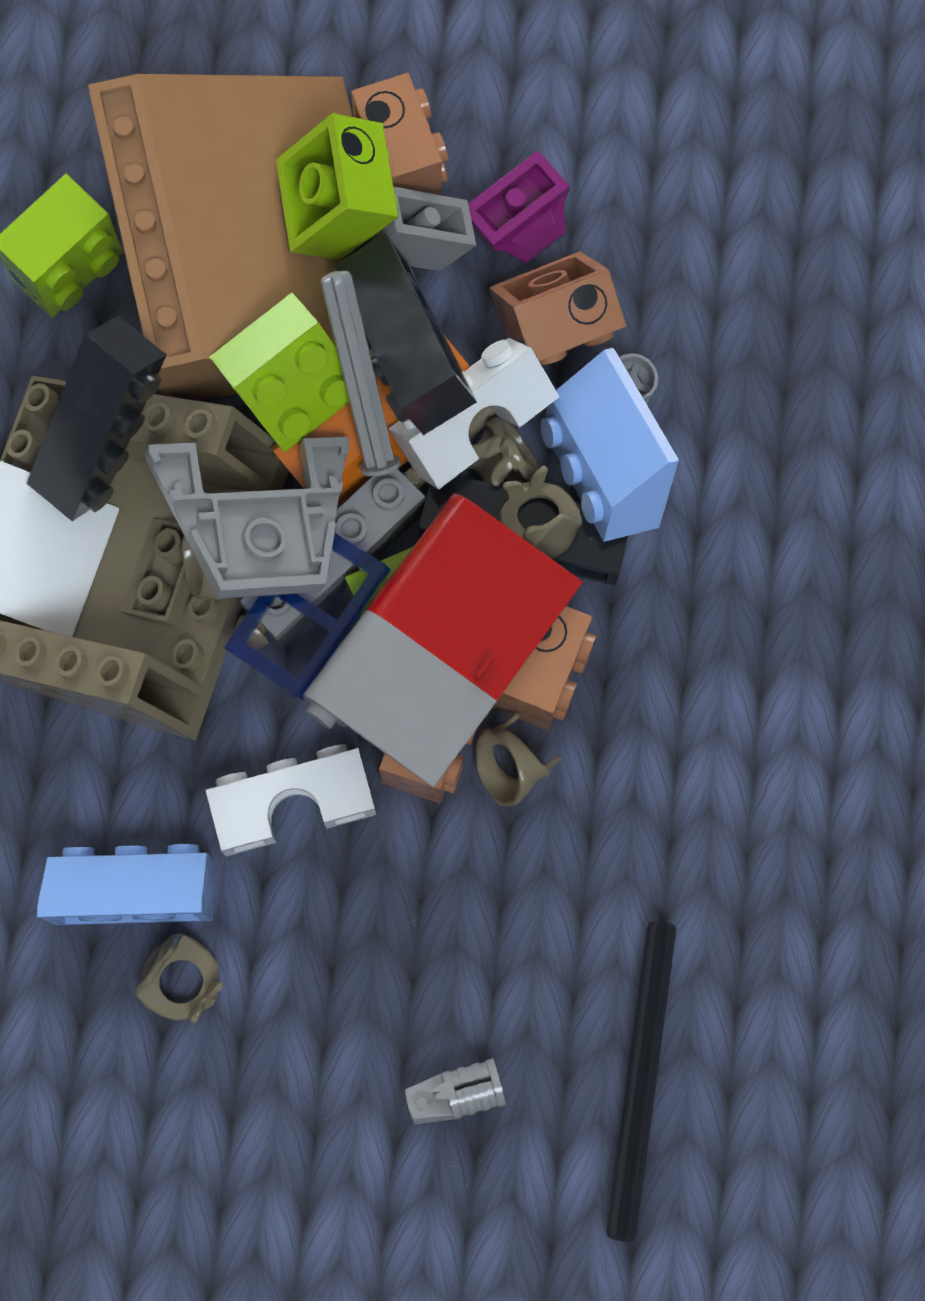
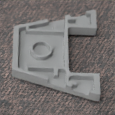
[145,437,350,599]

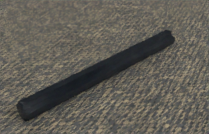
[606,921,677,1242]

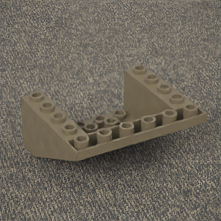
[0,376,289,740]

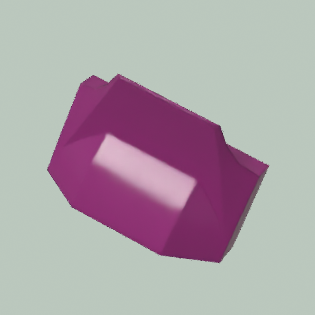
[468,151,570,263]

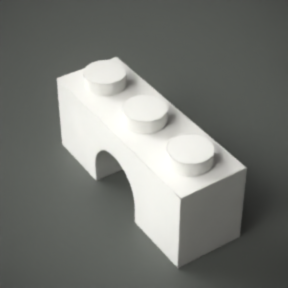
[389,338,559,489]
[206,744,376,856]

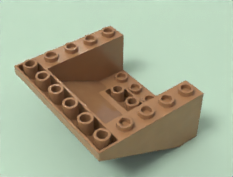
[88,74,360,402]

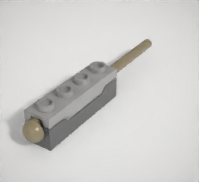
[236,406,497,649]

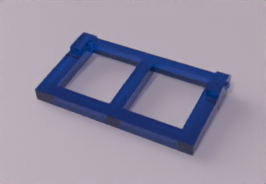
[224,533,391,700]

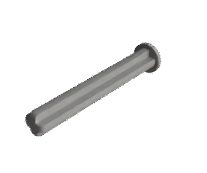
[321,271,401,477]

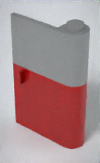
[302,494,583,788]

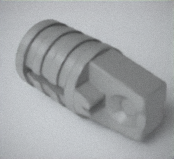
[405,1058,506,1124]

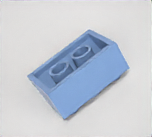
[541,348,679,542]
[37,844,213,925]

